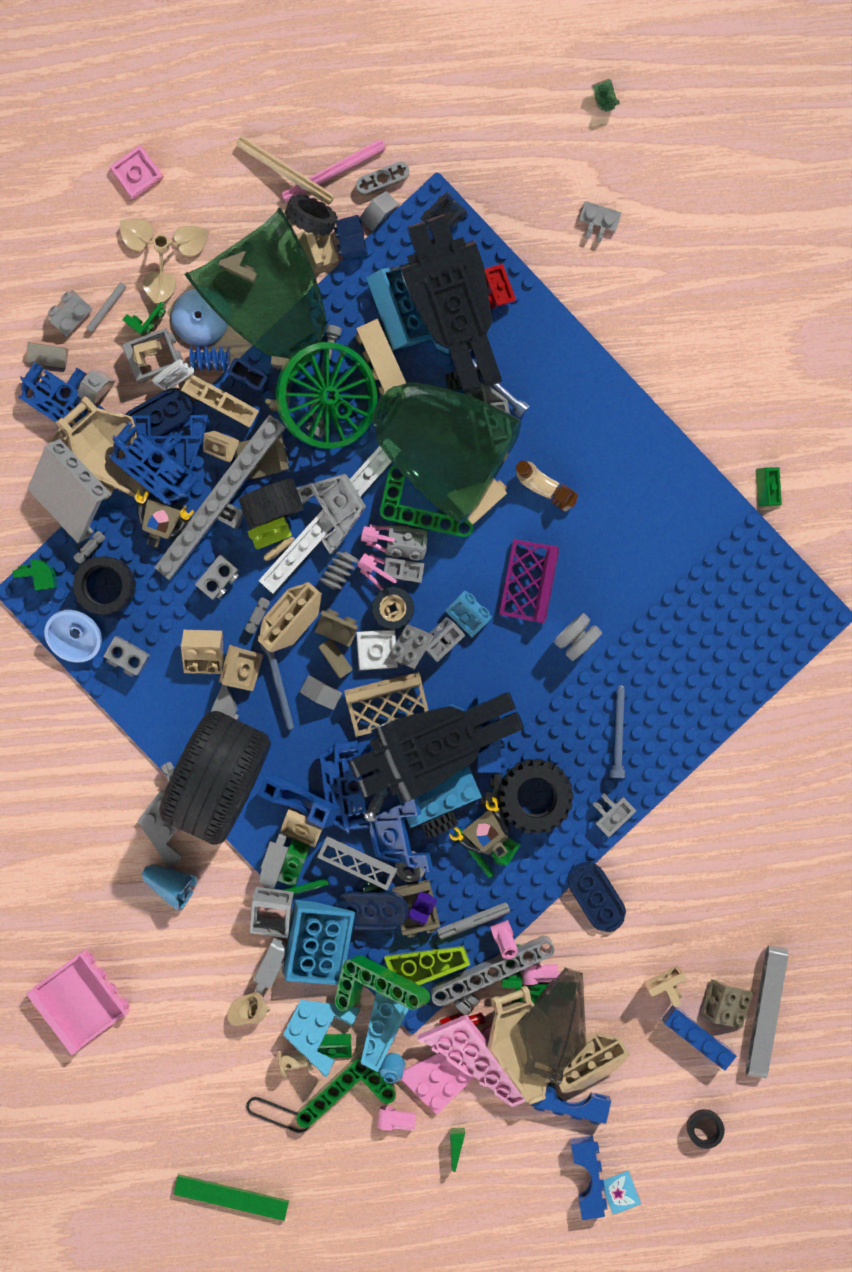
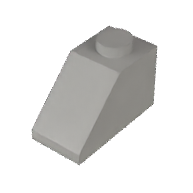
[78,370,116,405]
[211,684,239,720]

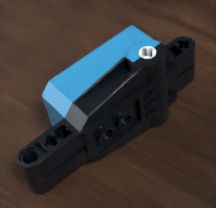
[400,214,502,395]
[347,692,525,802]

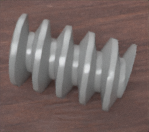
[319,549,359,591]

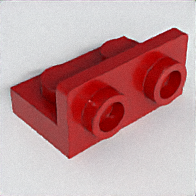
[485,264,516,310]

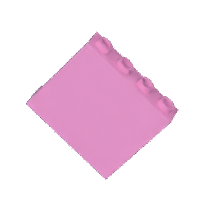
[26,950,130,1055]

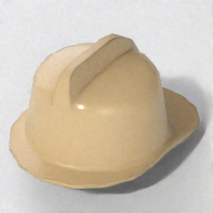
[227,992,270,1026]

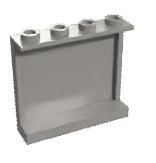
[27,439,111,543]

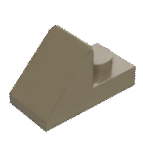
[218,251,257,283]

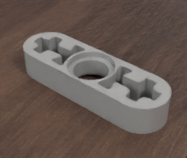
[356,162,409,196]

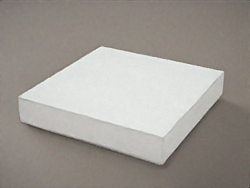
[357,629,398,670]

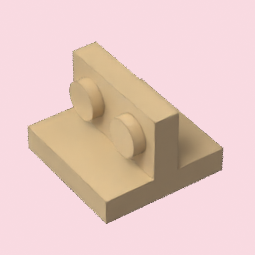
[290,230,339,274]
[219,645,264,691]
[280,807,323,848]
[644,965,687,1007]

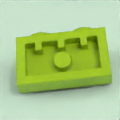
[247,517,292,550]

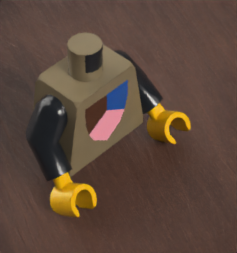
[135,490,194,548]
[449,797,509,858]

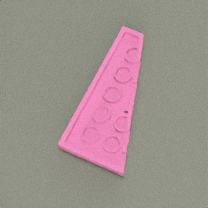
[418,1015,526,1107]
[401,1025,492,1115]

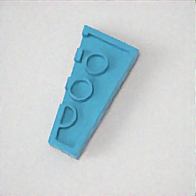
[361,992,409,1072]

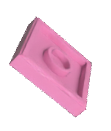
[109,145,164,200]

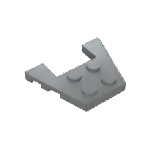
[297,474,366,554]
[138,790,183,869]

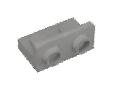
[386,525,428,560]

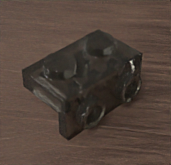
[420,191,468,232]

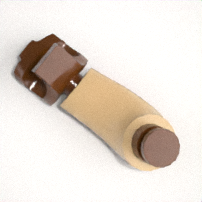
[516,460,578,512]

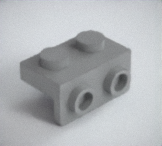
[46,290,92,337]

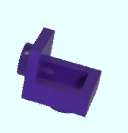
[408,892,437,925]

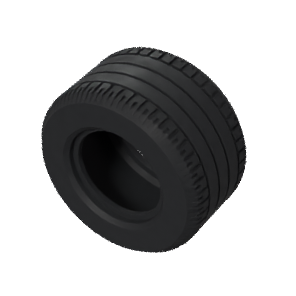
[159,711,271,845]

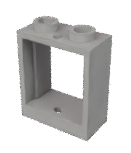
[122,328,183,383]
[250,887,294,938]

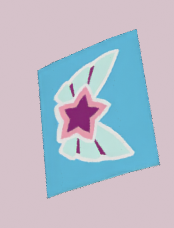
[603,1171,641,1214]

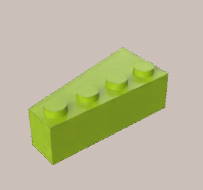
[384,945,471,985]

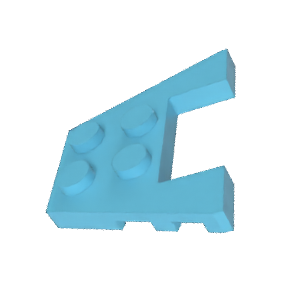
[283,1000,360,1078]

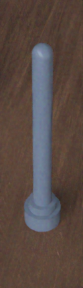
[472,359,530,418]
[260,643,294,730]
[610,685,625,778]

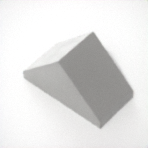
[360,191,400,232]
[217,504,244,529]
[300,675,342,710]

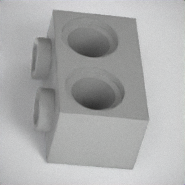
[195,555,240,600]
[426,617,465,662]
[103,636,151,677]

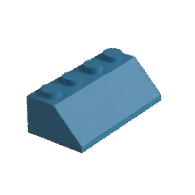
[366,266,432,351]
[397,765,482,828]

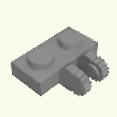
[579,201,622,243]
[593,793,636,837]

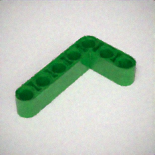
[380,465,473,537]
[335,955,430,1011]
[296,1054,396,1128]

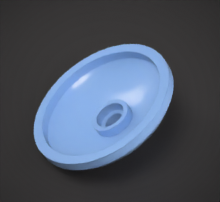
[171,288,229,347]
[44,610,102,662]

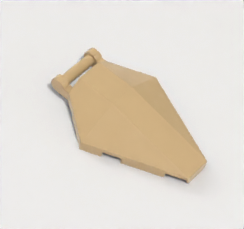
[56,396,151,498]
[487,986,558,1104]

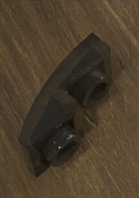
[481,772,502,812]

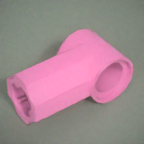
[490,920,518,959]
[521,963,559,985]
[377,1106,416,1131]

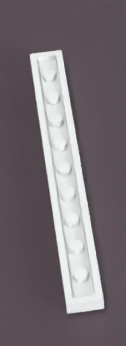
[259,437,402,594]

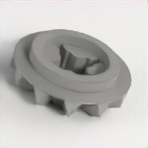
[395,851,425,882]

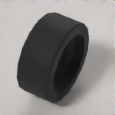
[687,1109,725,1149]

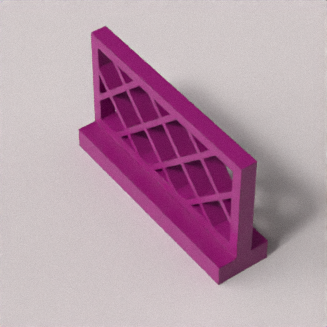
[499,539,560,624]

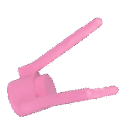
[361,524,409,558]
[357,554,397,590]

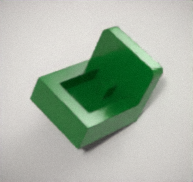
[491,836,521,866]

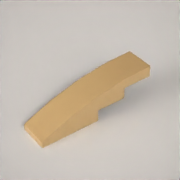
[181,375,259,428]

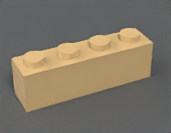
[355,319,409,402]

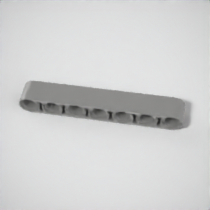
[431,936,555,1006]
[746,946,788,1079]

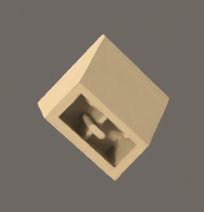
[181,630,223,674]

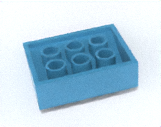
[282,900,355,985]

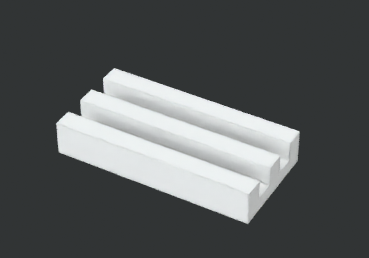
[153,359,194,391]

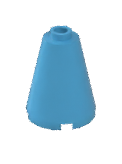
[142,864,198,911]

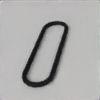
[246,1097,309,1133]

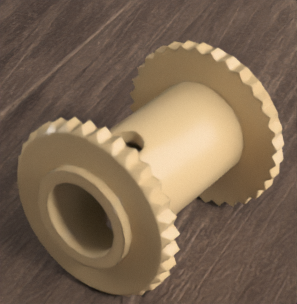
[278,1051,313,1078]

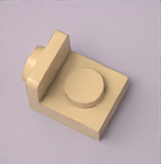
[132,340,162,366]

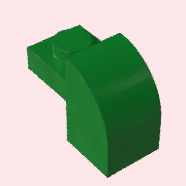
[12,560,58,591]

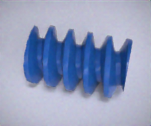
[189,346,230,371]

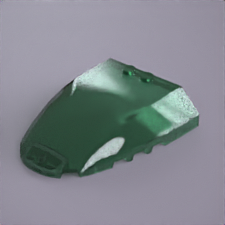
[184,207,326,359]
[372,382,522,523]

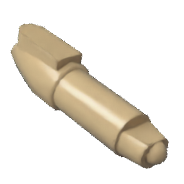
[264,537,294,561]

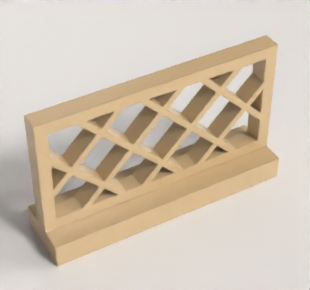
[344,672,429,737]

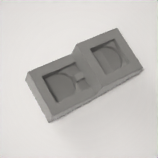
[384,558,424,583]

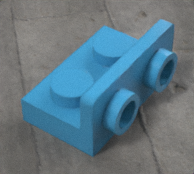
[445,591,492,637]

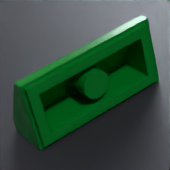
[756,467,782,507]
[317,1034,352,1058]

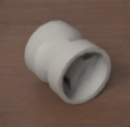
[305,412,332,438]
[453,993,480,1016]

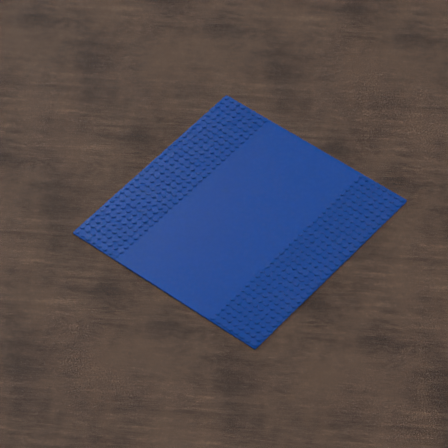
[0,172,852,1034]

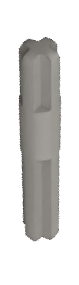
[437,902,510,940]

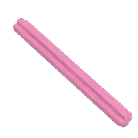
[282,139,385,202]

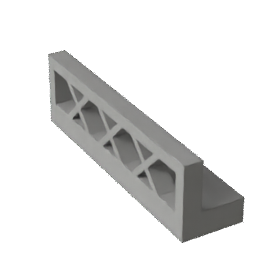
[317,836,398,890]

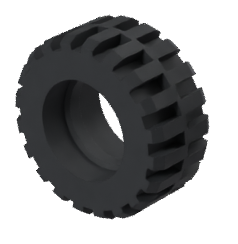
[499,759,574,834]

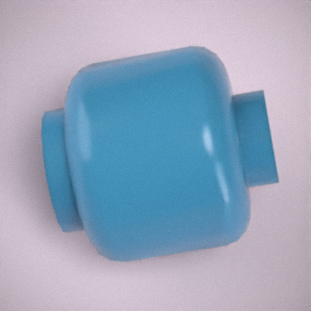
[379,1053,406,1083]

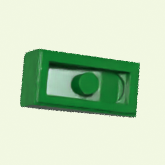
[450,1128,465,1172]

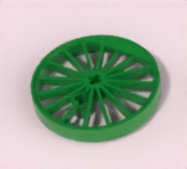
[276,342,377,449]

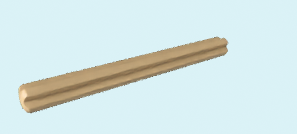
[237,136,334,205]

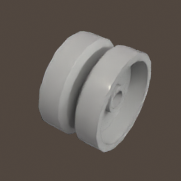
[553,613,602,661]

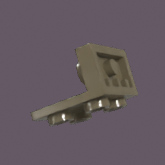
[315,609,359,647]
[700,979,753,1028]

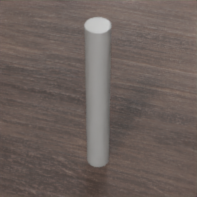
[86,282,127,332]

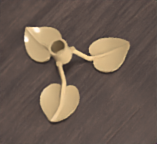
[120,219,209,304]

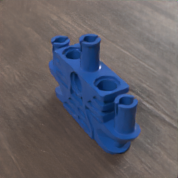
[18,362,107,428]
[109,422,199,505]
[320,739,369,834]

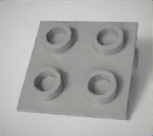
[388,624,434,669]

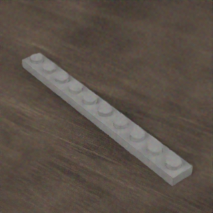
[154,415,286,580]

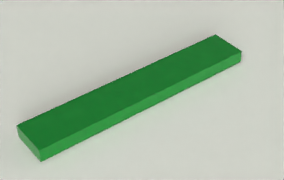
[173,1174,289,1221]

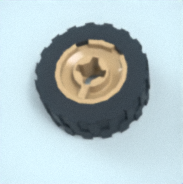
[372,587,414,629]

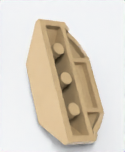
[258,582,322,652]
[554,1033,630,1093]

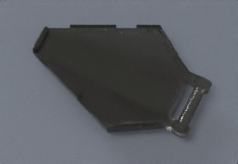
[517,967,586,1085]

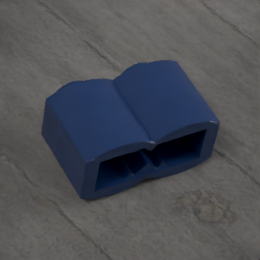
[334,215,368,261]
[227,358,269,393]

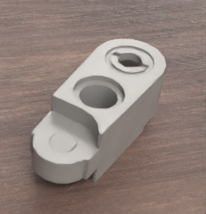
[259,831,288,889]
[253,937,287,994]

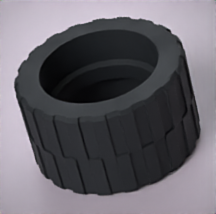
[238,478,304,529]
[73,556,136,615]

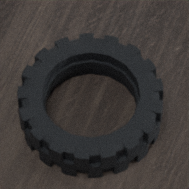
[284,195,338,236]

